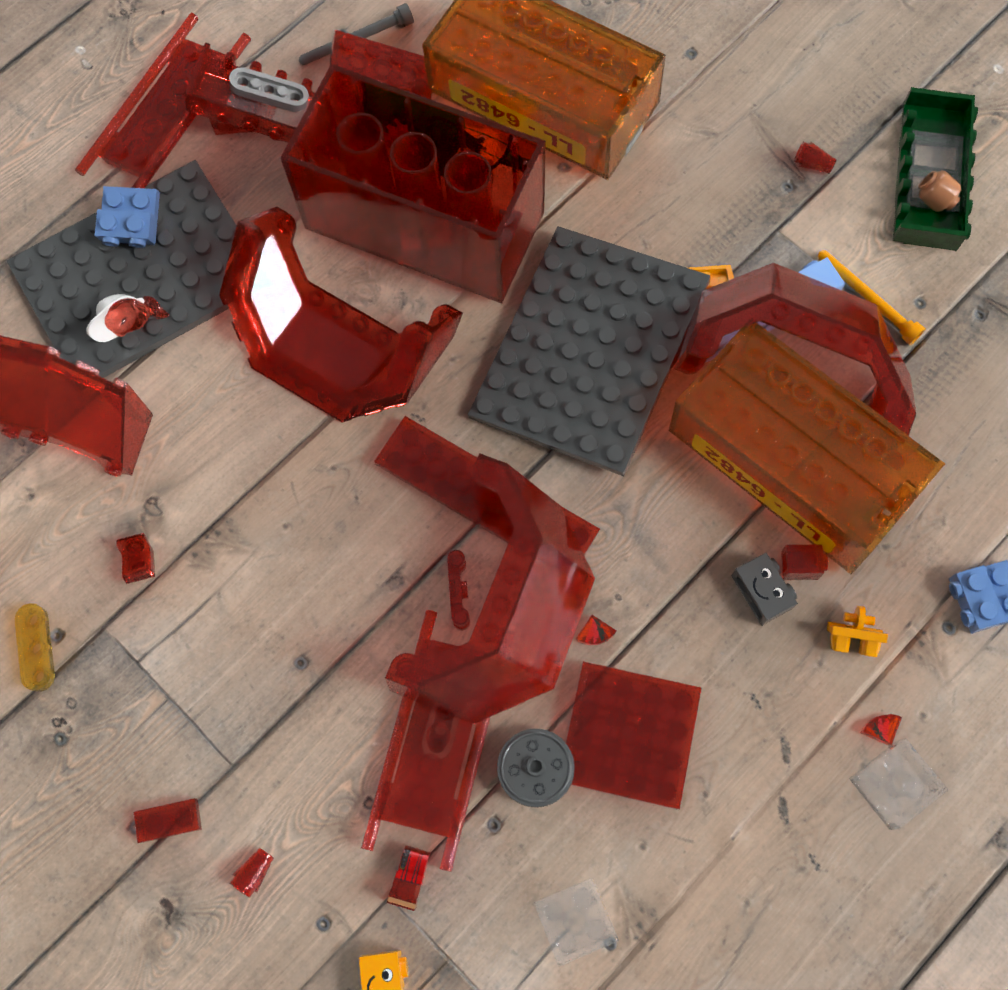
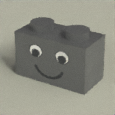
[731,553,798,626]

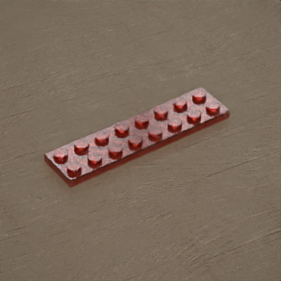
[374,416,600,580]

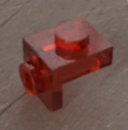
[116,533,155,584]

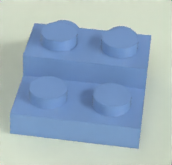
[95,186,160,248]
[949,560,1008,634]

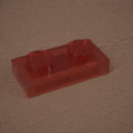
[134,798,202,843]

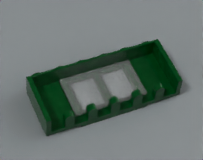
[893,87,978,251]

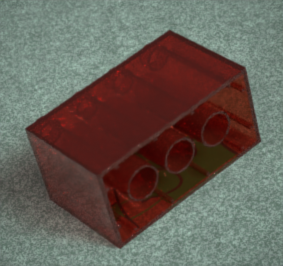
[280,64,546,304]

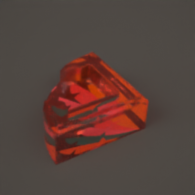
[576,615,617,645]
[860,714,902,746]

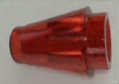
[794,141,836,174]
[229,848,274,898]

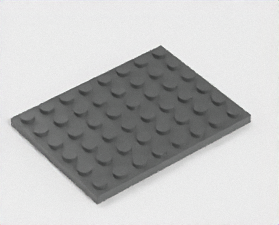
[6,160,272,391]
[468,226,710,477]

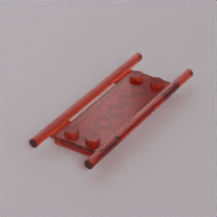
[75,13,251,188]
[361,610,512,872]

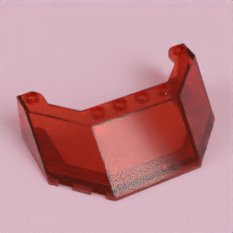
[219,206,463,423]
[672,263,916,449]
[0,335,153,477]
[385,453,595,724]

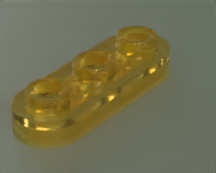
[15,603,55,692]

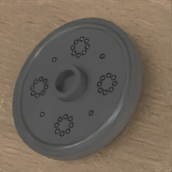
[497,729,575,808]

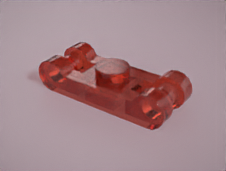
[447,550,470,631]

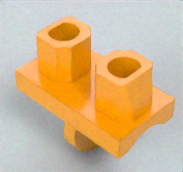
[827,606,888,657]

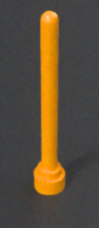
[818,250,926,345]

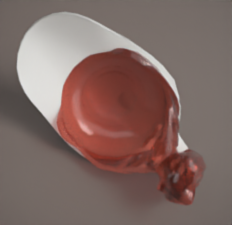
[86,294,170,342]

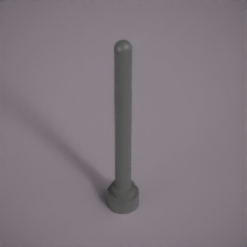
[299,3,414,65]

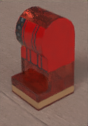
[387,845,430,911]

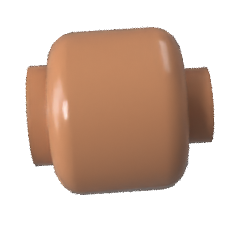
[918,170,961,212]

